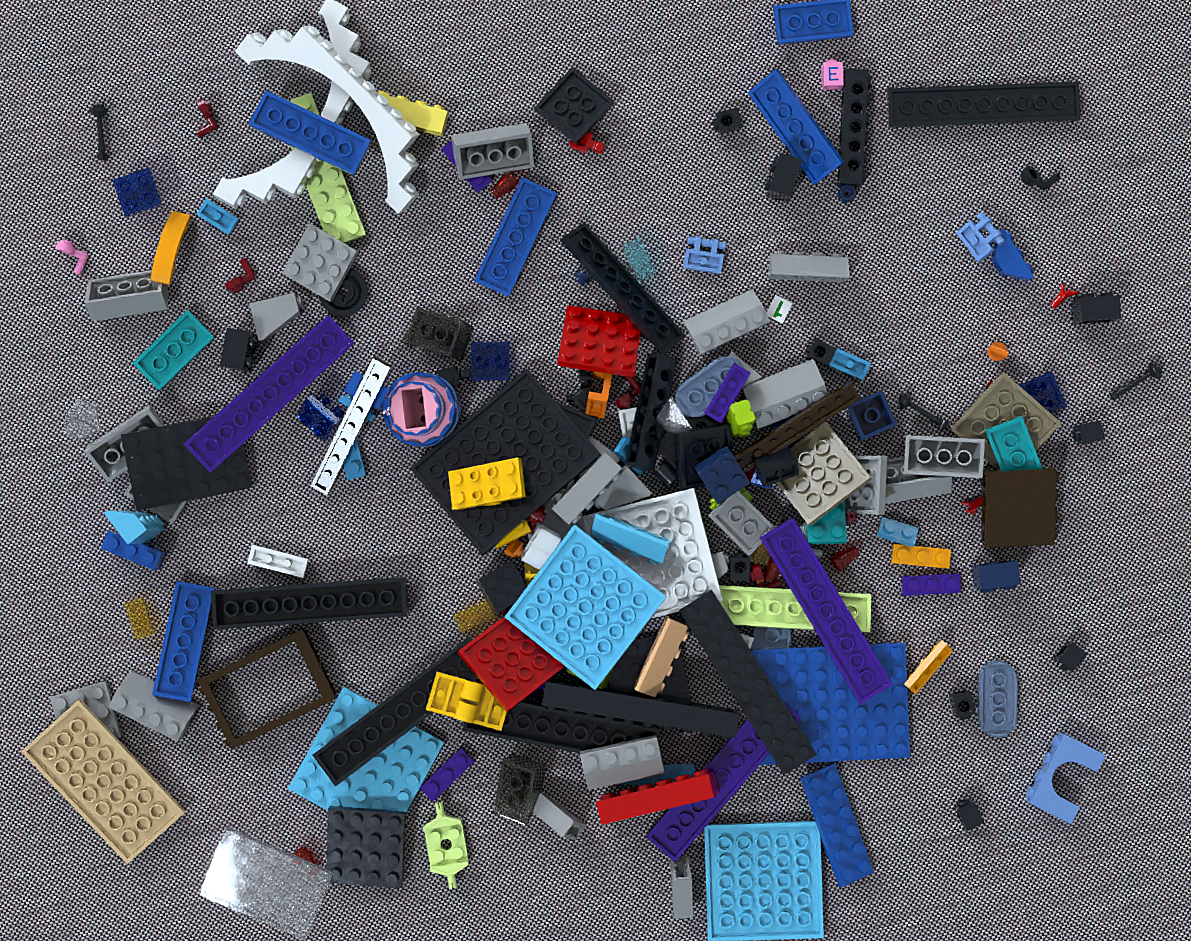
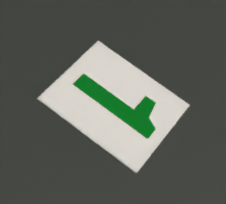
[767,295,792,324]

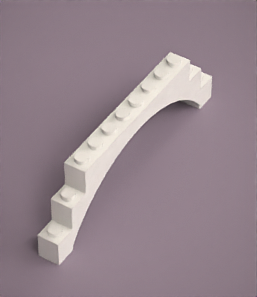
[213,0,372,209]
[235,25,420,214]

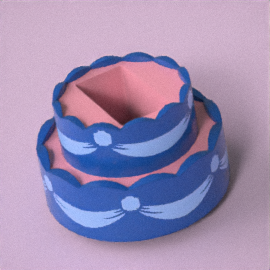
[383,372,461,447]

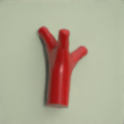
[1049,284,1078,310]
[961,495,982,516]

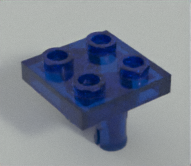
[112,167,163,217]
[471,342,510,381]
[1019,371,1067,413]
[296,393,345,442]

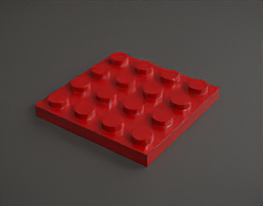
[557,305,641,377]
[458,615,566,712]

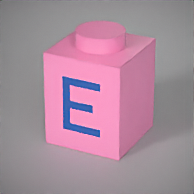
[821,59,844,90]

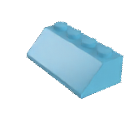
[104,511,165,544]
[590,513,672,565]

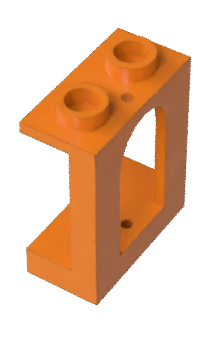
[585,371,612,418]

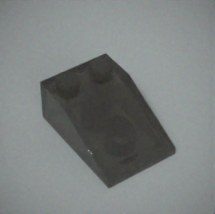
[404,307,474,363]
[493,753,547,825]

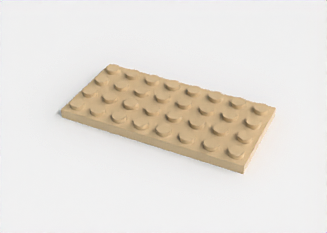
[21,699,185,864]

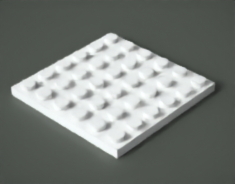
[583,488,723,618]

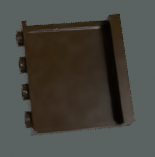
[981,466,1059,548]

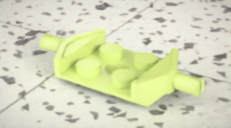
[423,802,469,889]

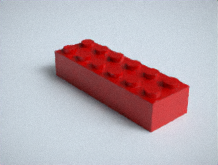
[596,769,720,825]

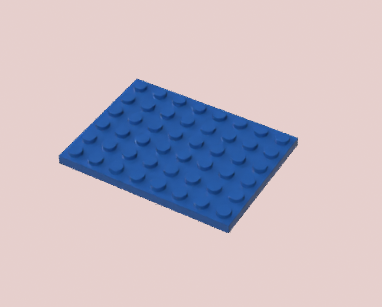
[751,642,910,765]

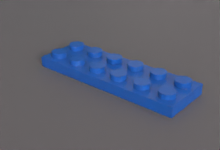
[747,68,844,185]
[248,90,371,176]
[474,177,557,298]
[152,581,216,702]
[800,763,874,887]

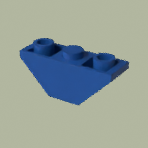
[990,228,1034,282]

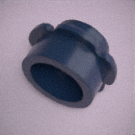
[837,185,856,203]
[574,269,592,286]

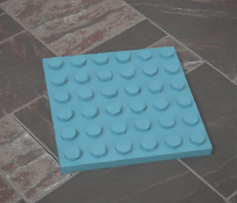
[505,525,667,690]
[288,687,445,812]
[704,821,824,941]

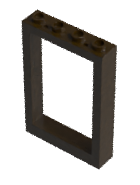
[198,628,338,750]

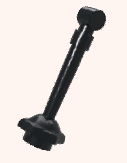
[89,104,108,161]
[1109,362,1163,401]
[897,392,949,430]

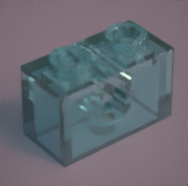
[622,237,656,282]

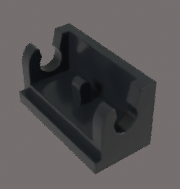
[754,448,799,487]

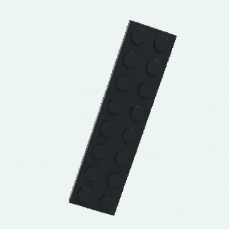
[560,222,686,355]

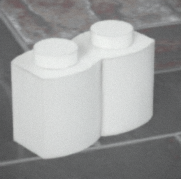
[521,524,562,570]

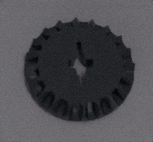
[318,268,368,317]

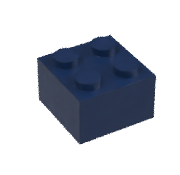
[845,390,897,441]
[694,446,750,504]
[971,560,1021,593]

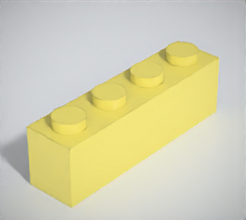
[378,91,449,137]

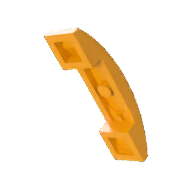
[150,211,191,285]

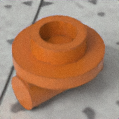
[987,342,1009,361]
[504,539,524,558]

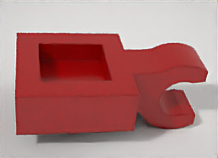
[569,133,605,154]

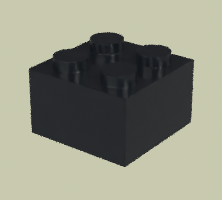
[764,153,803,203]
[1071,292,1121,325]
[220,328,259,373]
[476,561,527,614]

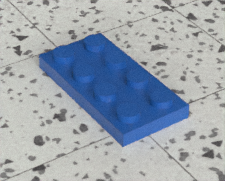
[773,0,854,45]

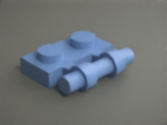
[956,212,1005,262]
[683,236,726,274]

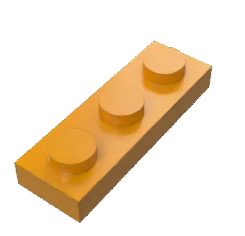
[891,544,951,569]
[904,640,953,695]

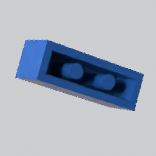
[101,531,167,570]

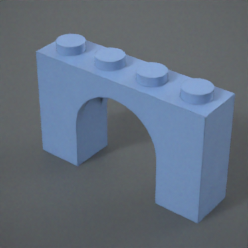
[1025,732,1106,824]

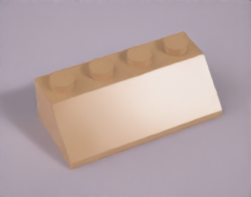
[634,616,690,697]

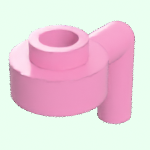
[55,239,88,275]

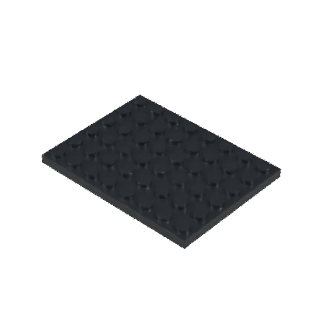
[410,369,601,556]

